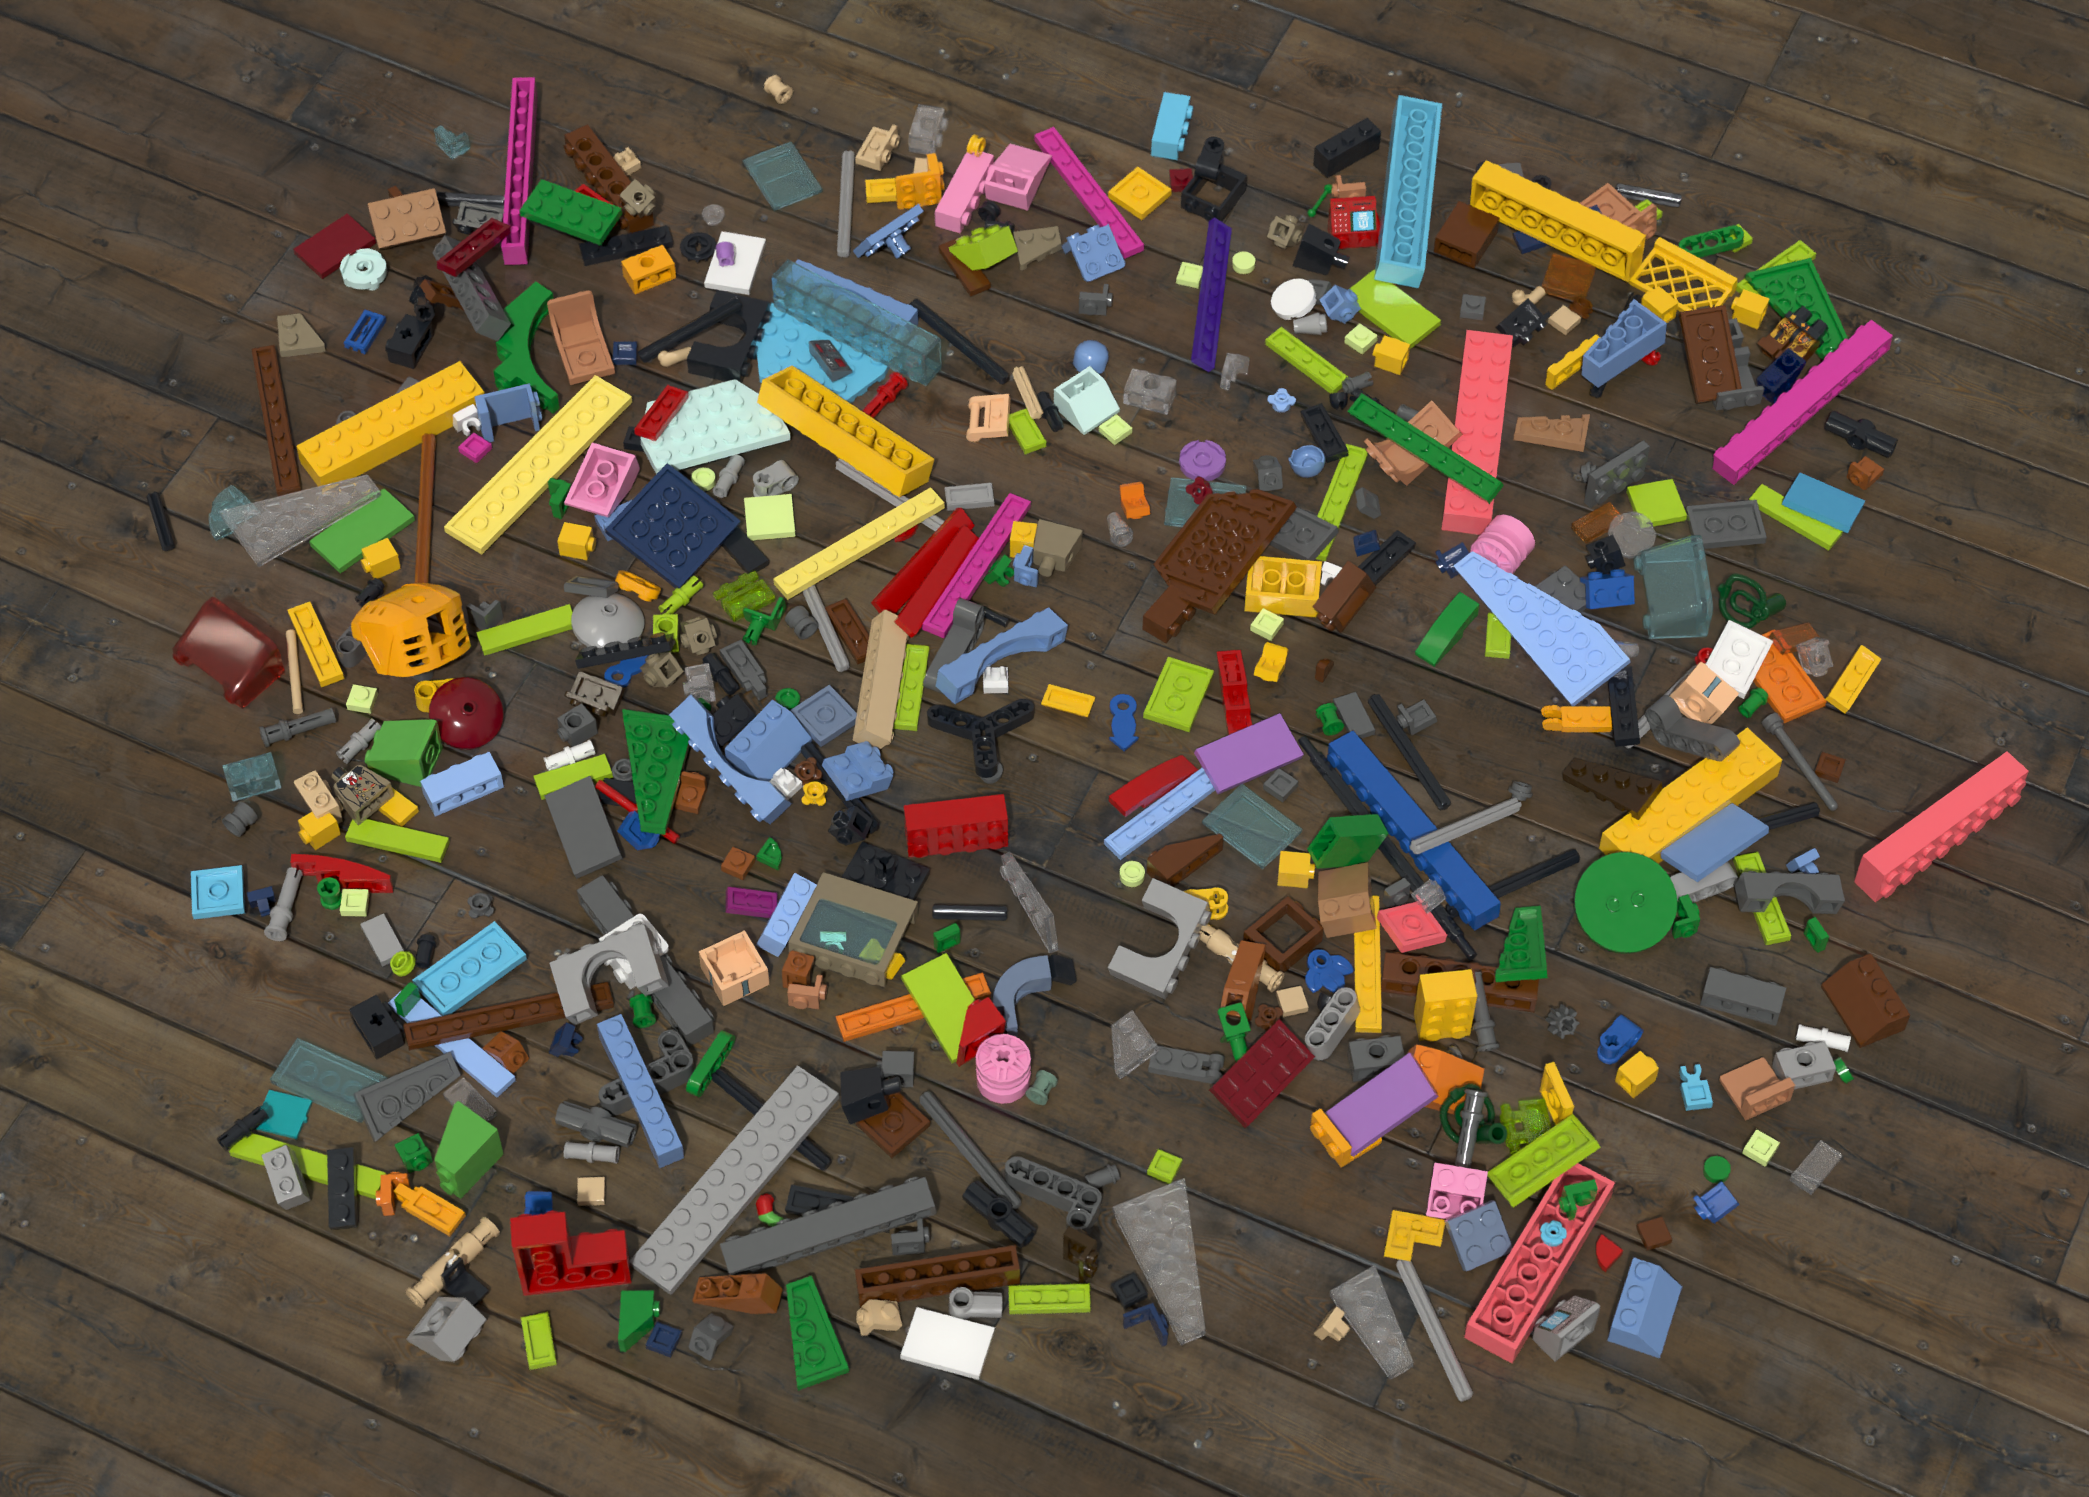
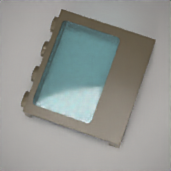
[788,872,918,987]

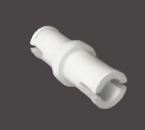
[543,740,596,771]
[1796,1024,1851,1052]

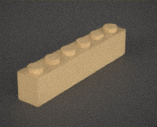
[853,610,909,750]

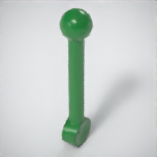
[1307,184,1332,217]

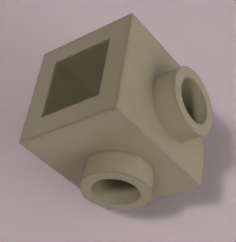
[619,179,656,218]
[1267,214,1304,249]
[680,615,717,655]
[640,652,684,688]

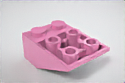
[984,144,1052,210]

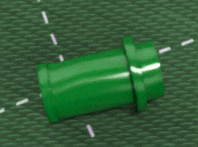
[1738,687,1769,718]

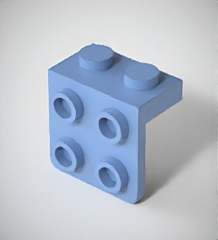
[1062,224,1125,282]

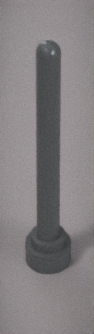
[1762,713,1838,811]

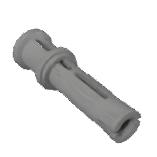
[264,867,303,941]

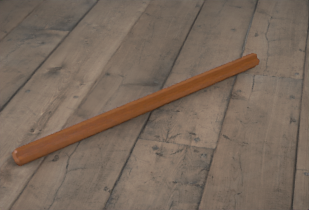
[411,433,436,643]

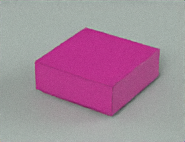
[458,433,492,463]

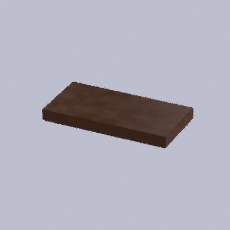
[1679,305,1742,404]

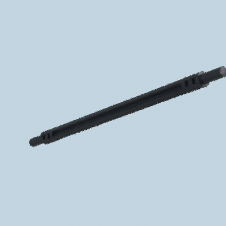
[1298,736,1477,960]

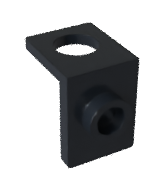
[441,1257,489,1307]

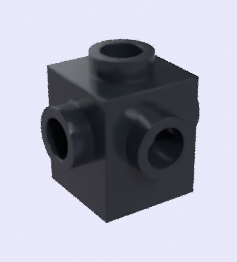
[1585,535,1626,575]
[828,806,873,846]

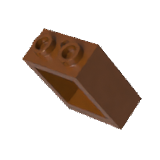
[1312,561,1376,633]
[1243,896,1324,973]

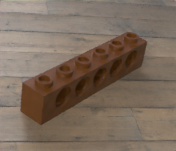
[563,124,654,233]
[1381,952,1539,1012]
[855,1245,1020,1308]

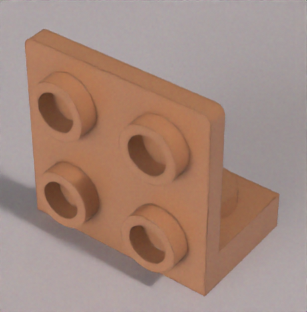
[1719,1057,1795,1121]

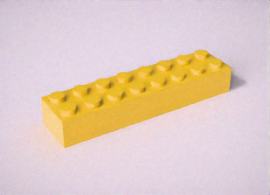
[1470,160,1646,282]
[296,361,484,494]
[757,365,935,497]
[1599,727,1782,864]

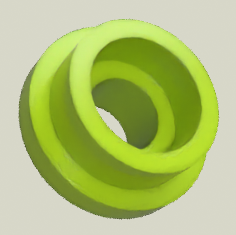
[390,951,415,977]

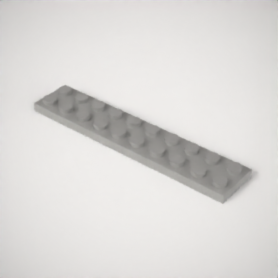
[629,1066,839,1295]

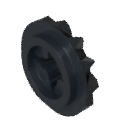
[680,232,716,263]

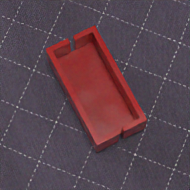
[904,794,1008,858]

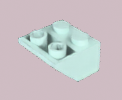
[1054,366,1120,435]

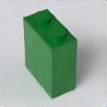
[1307,814,1388,869]

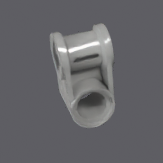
[753,460,799,497]

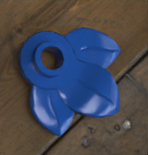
[1305,949,1354,993]

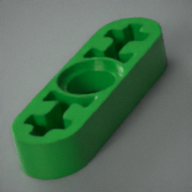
[1679,225,1744,258]
[686,1030,735,1097]

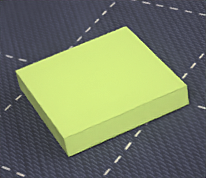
[744,494,795,541]

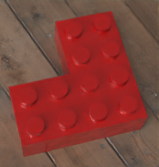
[510,1211,631,1296]

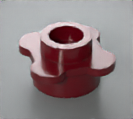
[1186,476,1213,504]

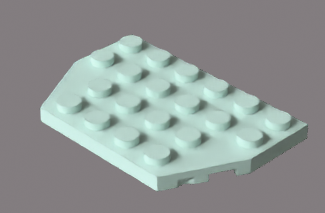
[641,379,790,474]

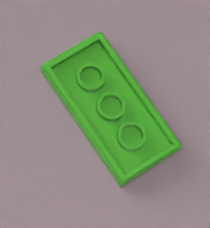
[309,488,415,574]

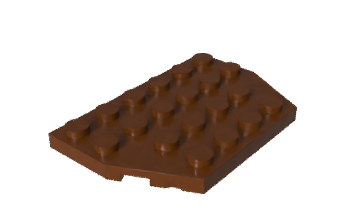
[1153,489,1297,615]

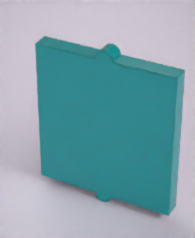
[255,1090,313,1139]

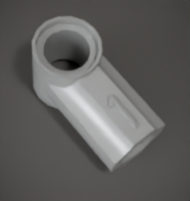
[948,1287,1002,1320]

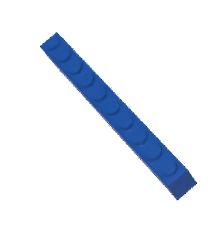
[1327,731,1501,931]

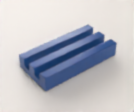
[344,310,386,354]

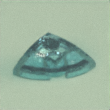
[209,485,257,541]

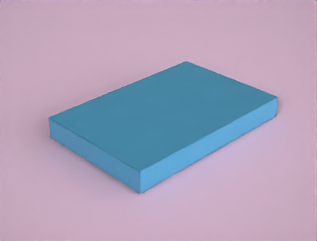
[1782,473,1865,533]

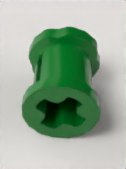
[1315,703,1344,736]
[317,877,342,910]
[629,994,656,1028]

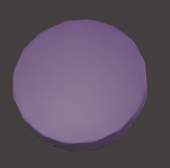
[1179,440,1226,481]

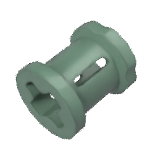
[1025,1070,1058,1105]

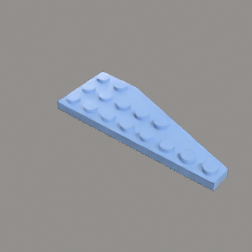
[1454,551,1631,706]

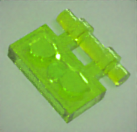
[713,571,775,622]
[1500,1098,1551,1155]

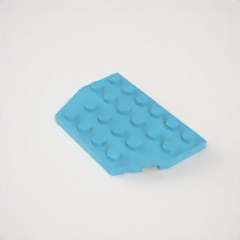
[756,303,901,404]

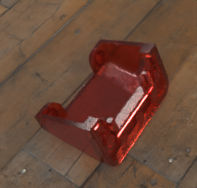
[172,597,285,709]

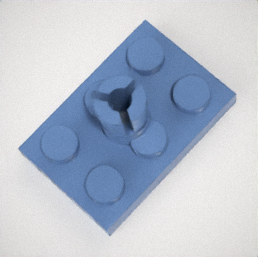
[853,204,924,259]

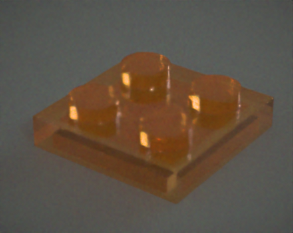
[1541,253,1597,300]

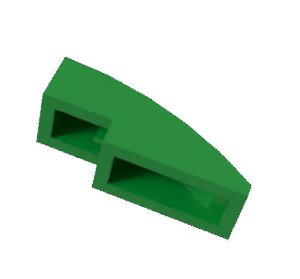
[1415,592,1480,667]

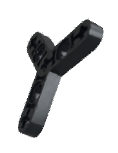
[927,699,1034,778]

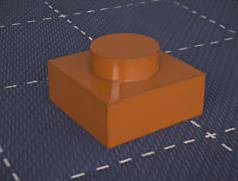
[721,847,755,881]

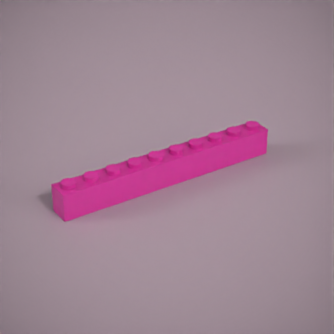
[502,77,538,265]
[1712,320,1893,485]

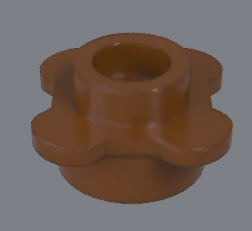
[1569,297,1593,319]
[794,757,822,786]
[1255,1004,1283,1030]

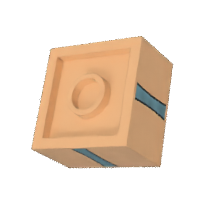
[1670,662,1739,724]
[699,930,770,1006]

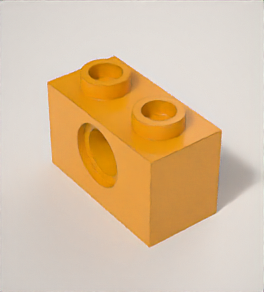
[621,245,676,294]

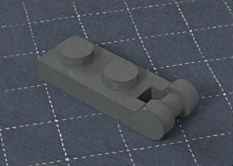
[1148,1045,1225,1084]

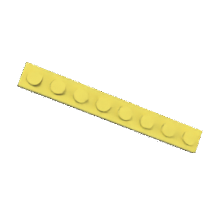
[773,487,945,600]

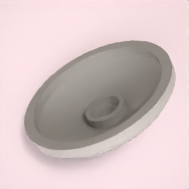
[571,593,644,648]

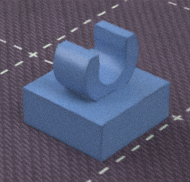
[1786,848,1820,874]

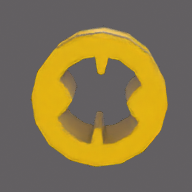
[967,134,986,157]

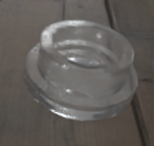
[702,205,725,226]

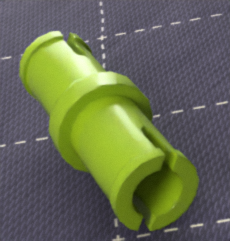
[658,576,703,614]

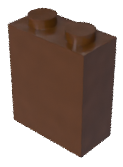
[1434,201,1500,269]

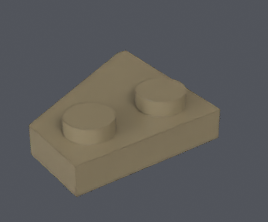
[1013,226,1062,271]
[277,314,326,357]

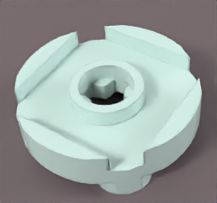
[340,249,387,290]

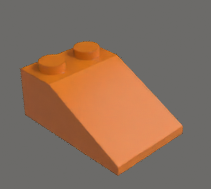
[1408,1044,1484,1116]

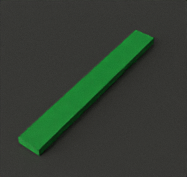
[1347,393,1504,504]

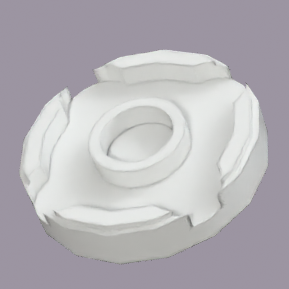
[1271,279,1316,320]

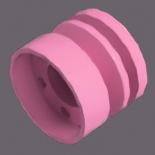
[1470,515,1535,574]
[976,1034,1031,1104]

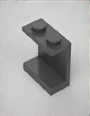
[1712,346,1764,411]

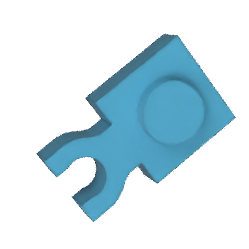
[1679,1064,1713,1111]

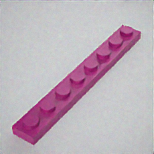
[1034,127,1144,259]
[922,493,1031,638]

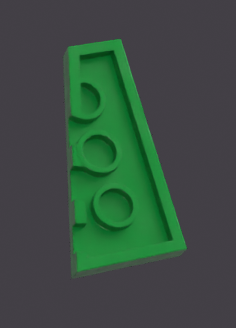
[1495,906,1548,982]
[786,1275,849,1391]

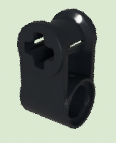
[1194,136,1224,181]

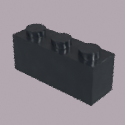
[1313,118,1381,178]

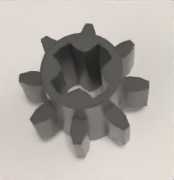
[1545,1004,1579,1039]

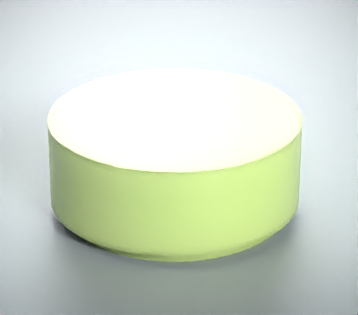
[1232,252,1255,274]
[691,468,716,491]
[1120,861,1145,887]

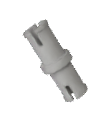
[712,454,745,498]
[336,719,381,764]
[564,1141,620,1163]

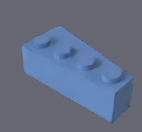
[1582,299,1667,387]

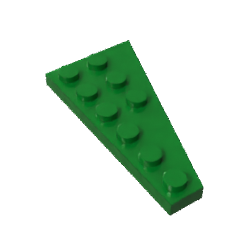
[1745,258,1848,360]
[622,709,690,835]

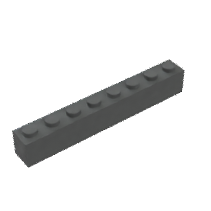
[577,875,715,1048]
[720,1177,937,1275]

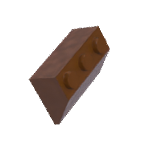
[1821,953,1910,1048]

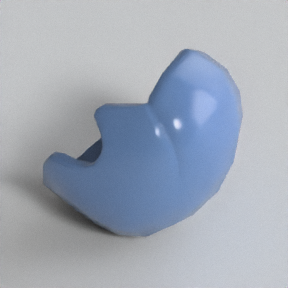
[1073,340,1109,374]
[1288,445,1326,478]

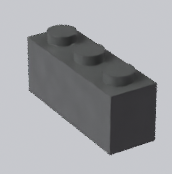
[1700,967,1786,1026]

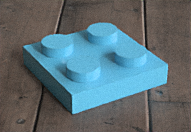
[191,865,245,919]

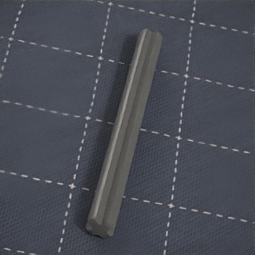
[919,1091,1021,1211]

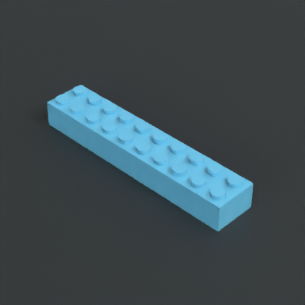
[1374,95,1442,288]

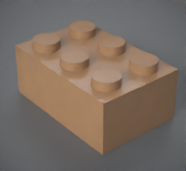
[367,188,446,250]

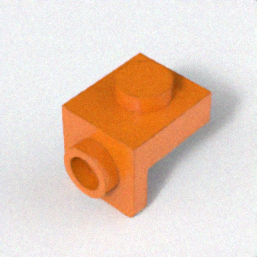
[1119,482,1150,519]
[376,1172,411,1216]

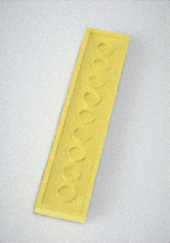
[444,375,632,555]

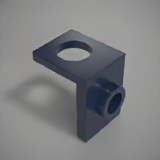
[1123,1303,1168,1347]

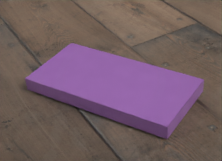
[1194,713,1304,794]
[1325,1053,1439,1157]

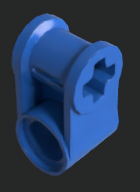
[1597,1015,1643,1064]

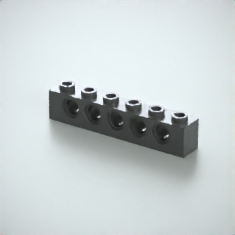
[432,235,511,341]

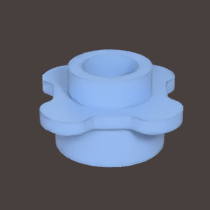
[1268,388,1296,412]

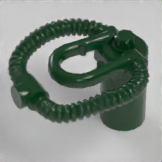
[1718,573,1786,629]
[1439,1083,1507,1144]

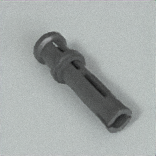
[259,708,336,748]
[1472,972,1500,1052]
[1454,1088,1488,1169]

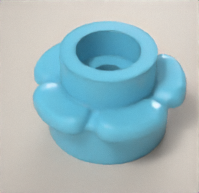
[1540,1221,1567,1247]

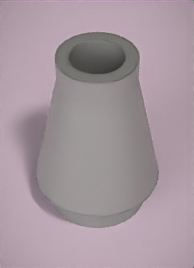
[1293,312,1327,335]

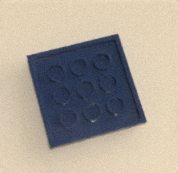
[605,463,741,589]

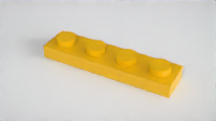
[287,602,344,687]

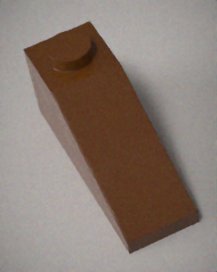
[1146,834,1224,887]

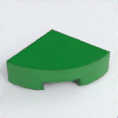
[756,837,782,871]

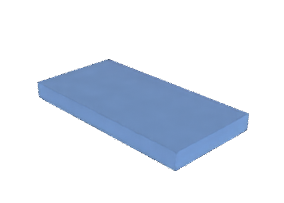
[1661,803,1769,882]

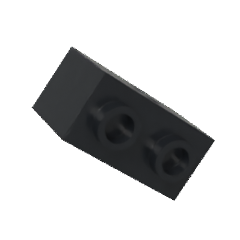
[385,314,434,369]
[349,995,405,1060]

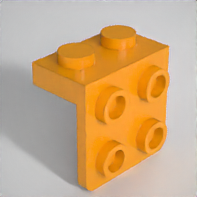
[895,153,944,209]
[1310,1109,1382,1168]

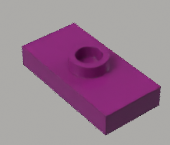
[726,887,777,918]

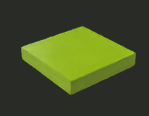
[1626,479,1687,529]

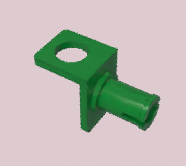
[742,597,786,645]
[1217,1003,1251,1062]

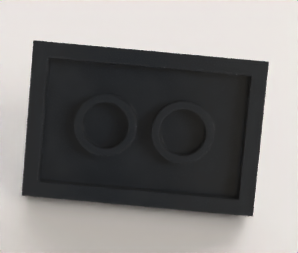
[841,842,930,901]

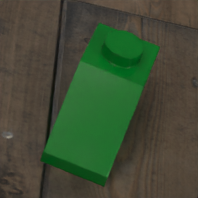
[618,1291,660,1352]

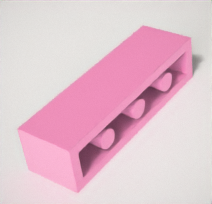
[935,152,994,234]

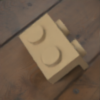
[855,125,900,171]
[294,770,343,824]

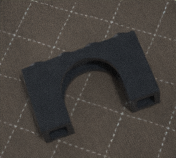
[687,290,773,383]

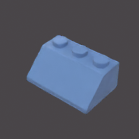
[725,700,812,781]
[1607,1257,1682,1358]

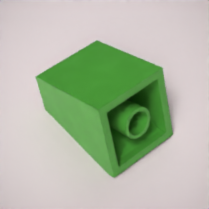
[365,719,443,787]
[435,1101,503,1199]

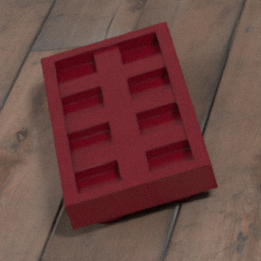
[1209,1019,1315,1128]

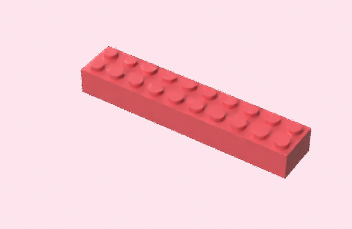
[1442,330,1513,535]

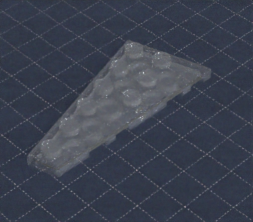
[219,474,381,567]
[1112,1178,1206,1345]

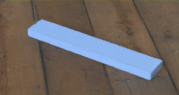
[1104,768,1215,860]
[388,991,516,1097]

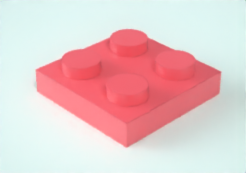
[1377,900,1447,953]

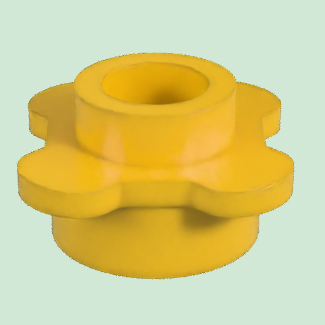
[802,781,828,806]

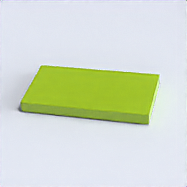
[1350,270,1441,349]
[901,953,975,1063]
[1487,1114,1601,1208]

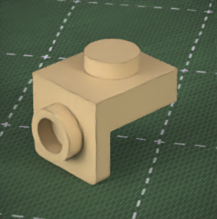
[856,1299,902,1336]

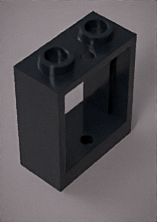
[1181,164,1247,222]

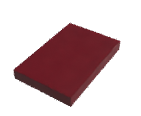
[293,214,376,279]

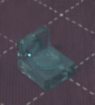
[434,125,470,160]

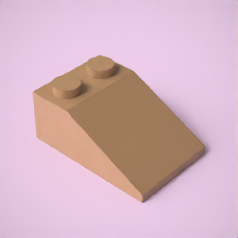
[1318,862,1377,938]

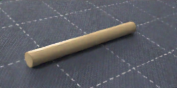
[286,629,303,714]

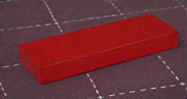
[635,385,689,441]

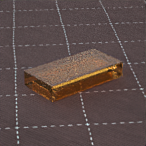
[1571,502,1624,544]
[1769,622,1822,655]

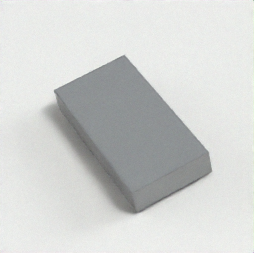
[944,482,994,511]
[360,913,404,967]

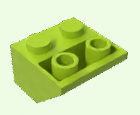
[948,224,1018,270]

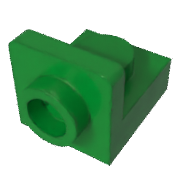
[548,478,571,519]
[394,1133,433,1174]
[1559,1179,1598,1221]

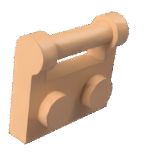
[966,394,1011,442]

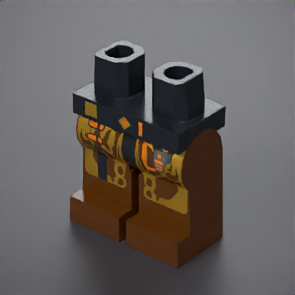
[1757,306,1829,377]

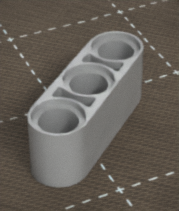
[1670,861,1739,903]
[1305,988,1360,1060]

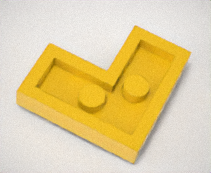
[1384,1210,1445,1261]

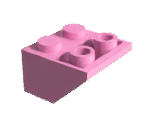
[1426,1163,1488,1219]

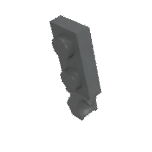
[719,640,767,701]

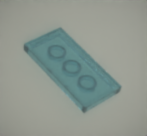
[270,1038,387,1123]

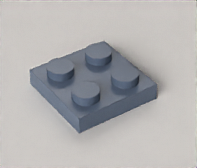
[790,685,857,747]
[1444,1200,1513,1271]

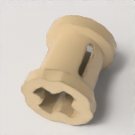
[764,75,793,104]

